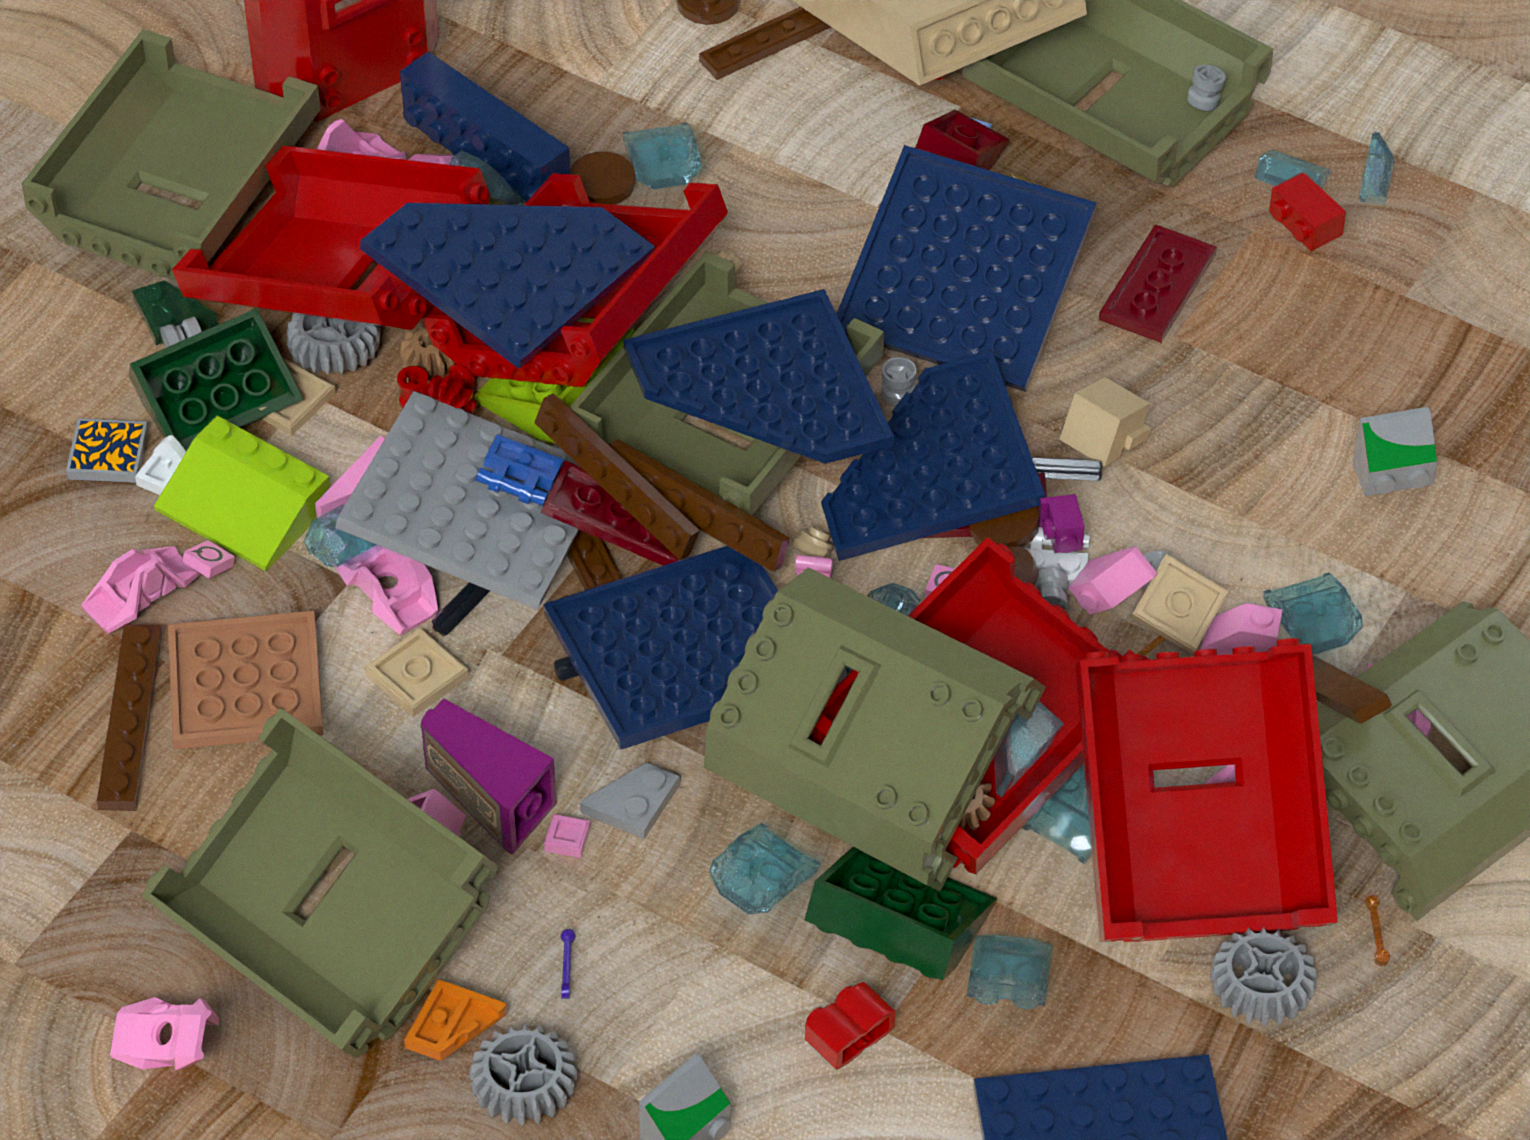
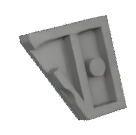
[580,762,680,839]

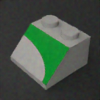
[1352,407,1437,496]
[639,1053,731,1140]

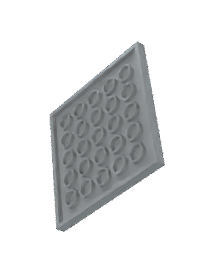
[335,391,580,610]

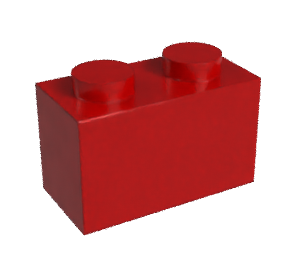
[1269,172,1346,252]

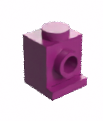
[1039,494,1085,553]

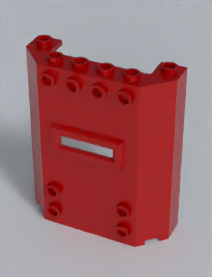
[244,0,439,121]
[172,145,490,330]
[422,173,728,387]
[809,537,1150,875]
[1075,638,1338,942]

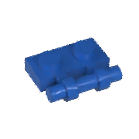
[476,434,564,506]

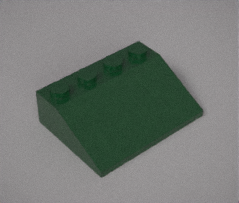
[129,308,303,451]
[804,846,997,981]

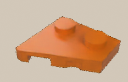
[404,979,507,1061]

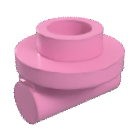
[795,554,833,578]

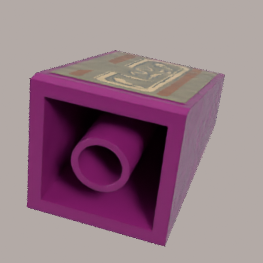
[420,698,557,855]

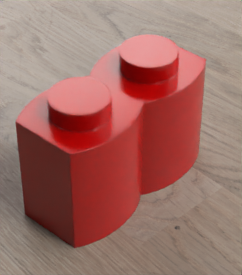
[805,982,896,1070]

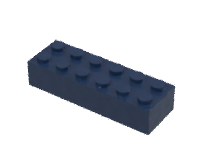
[400,51,570,204]

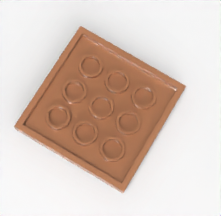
[168,611,324,750]

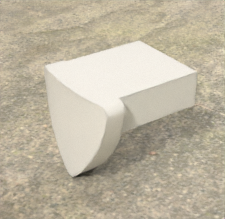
[135,435,186,495]

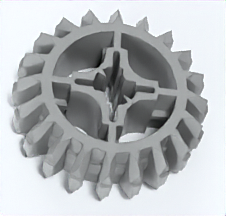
[287,314,380,376]
[1210,926,1317,1027]
[469,1023,577,1126]

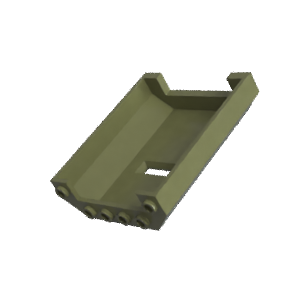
[962,0,1273,187]
[21,29,321,281]
[569,251,884,516]
[704,567,1046,891]
[1317,602,1530,921]
[141,707,498,1058]

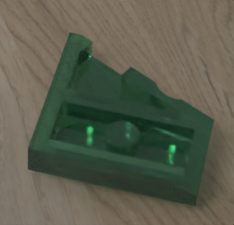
[132,280,218,345]

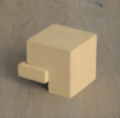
[1059,377,1152,467]

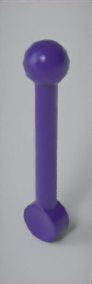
[560,929,576,999]

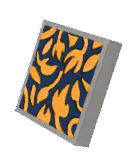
[66,418,149,483]

